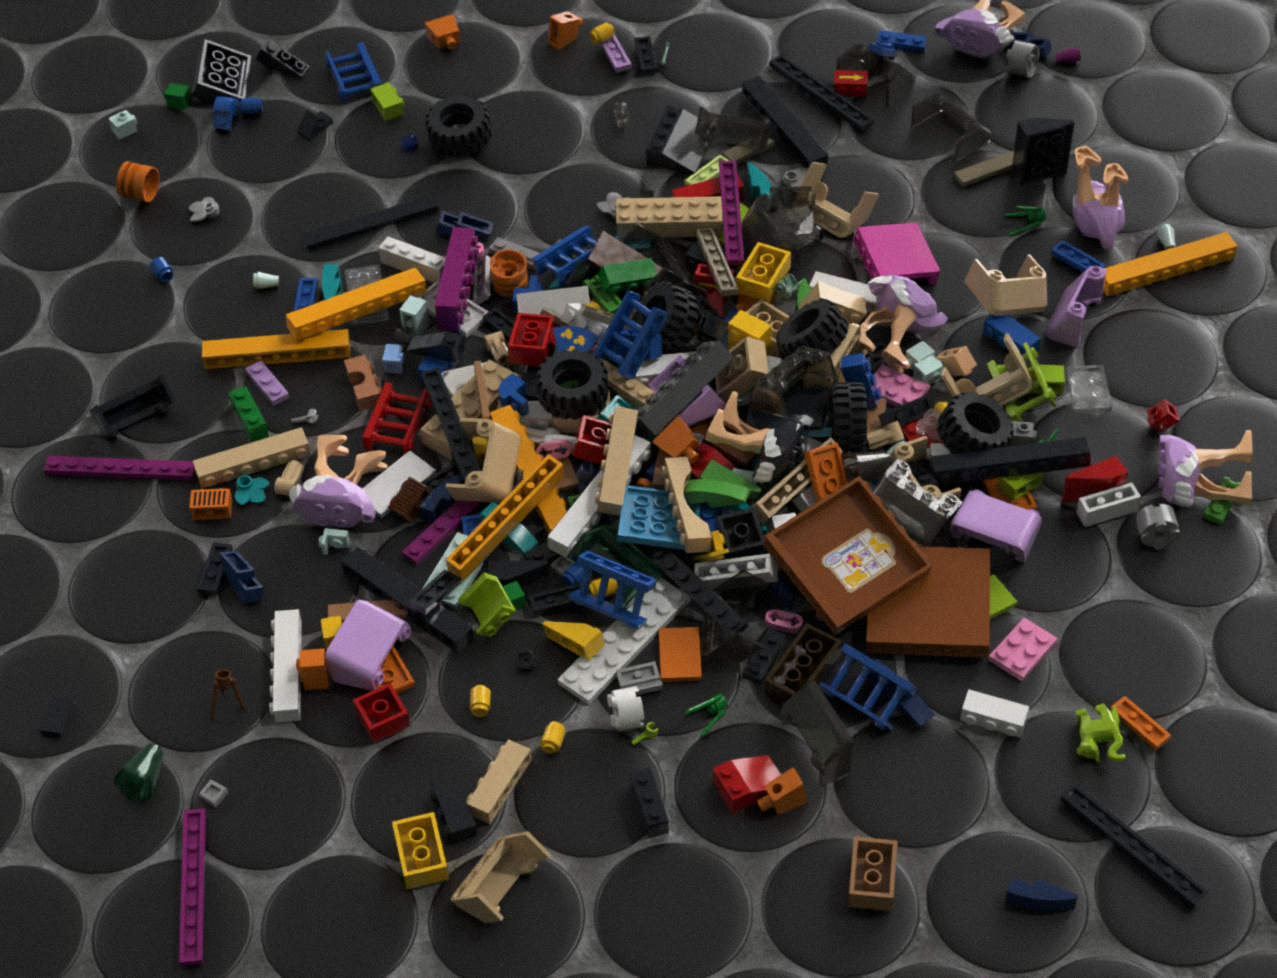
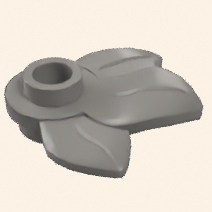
[783,168,808,192]
[597,192,630,220]
[188,197,219,222]

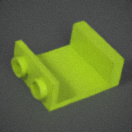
[458,573,516,638]

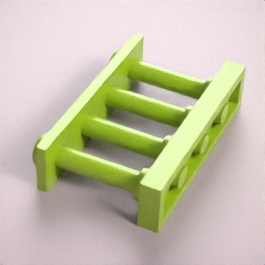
[987,342,1057,422]

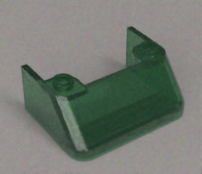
[566,524,663,608]

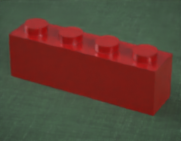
[672,174,744,200]

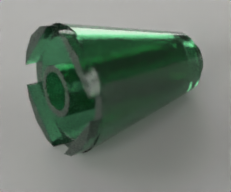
[114,744,164,801]

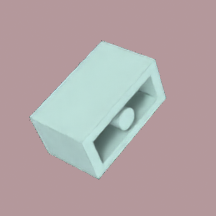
[400,295,430,338]

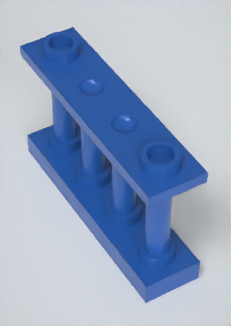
[324,42,382,105]
[532,225,597,287]
[594,290,669,379]
[568,551,657,629]
[819,643,918,731]

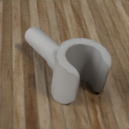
[291,409,318,424]

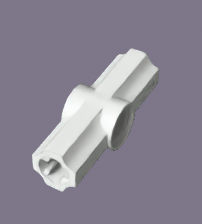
[526,427,576,454]

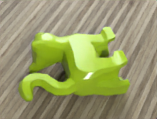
[1076,704,1126,763]

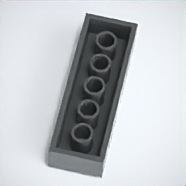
[635,341,734,436]

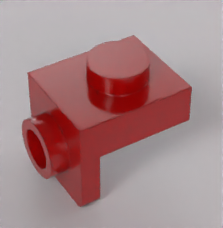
[706,291,725,317]

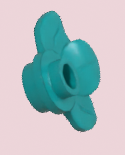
[235,475,270,506]

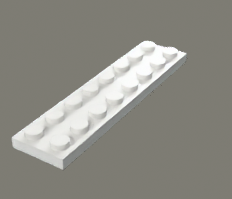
[557,577,690,705]

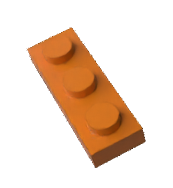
[1110,696,1171,751]

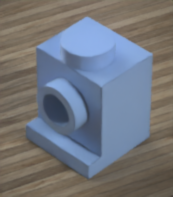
[382,344,405,374]

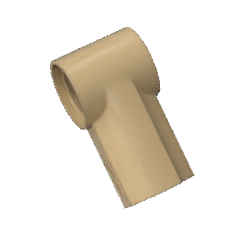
[484,331,508,366]
[867,421,905,451]
[274,460,304,496]

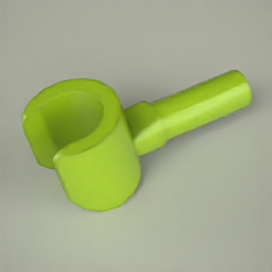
[631,722,658,746]

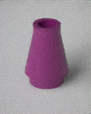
[1056,47,1081,63]

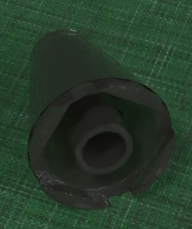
[841,452,893,484]

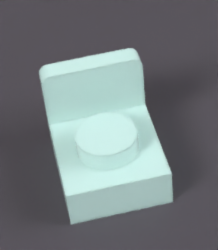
[319,528,350,555]

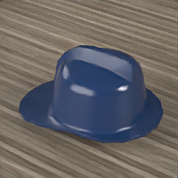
[575,460,601,494]

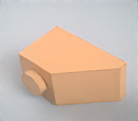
[935,346,977,377]

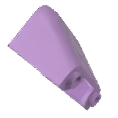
[1045,266,1107,348]
[648,354,726,426]
[950,489,1042,563]
[325,600,411,691]

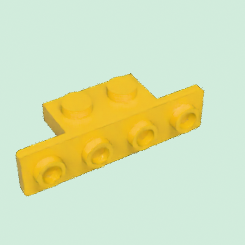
[692,530,729,563]

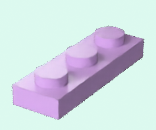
[600,34,632,73]
[245,360,290,406]

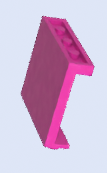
[853,222,940,285]

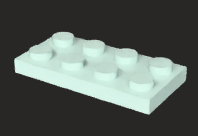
[423,532,489,609]

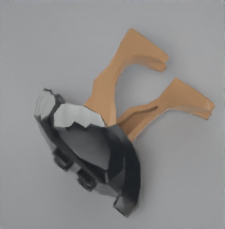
[705,391,814,483]

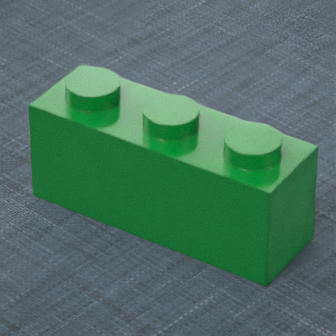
[598,258,658,293]
[228,386,269,443]

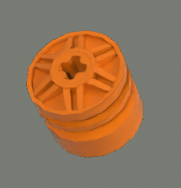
[116,161,159,202]
[489,249,528,297]

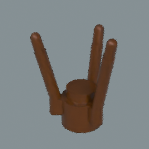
[210,669,245,720]

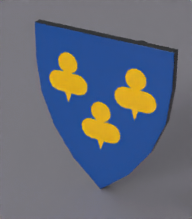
[553,326,599,353]

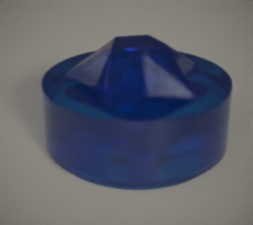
[402,134,419,150]

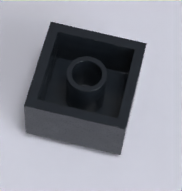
[713,507,765,560]

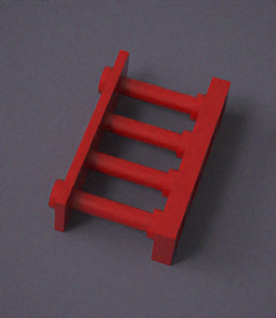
[362,382,431,455]

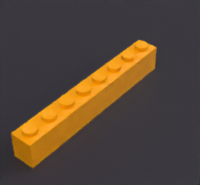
[1103,232,1238,297]
[286,267,426,341]
[202,329,350,369]
[489,405,567,535]
[445,454,564,582]

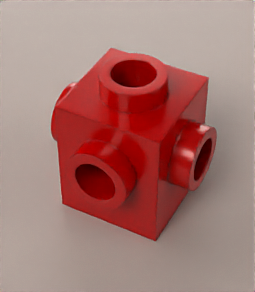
[1146,399,1180,433]

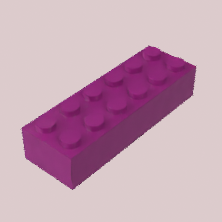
[435,227,479,332]

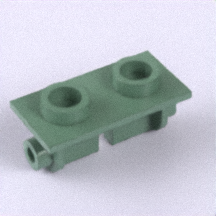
[774,273,802,300]

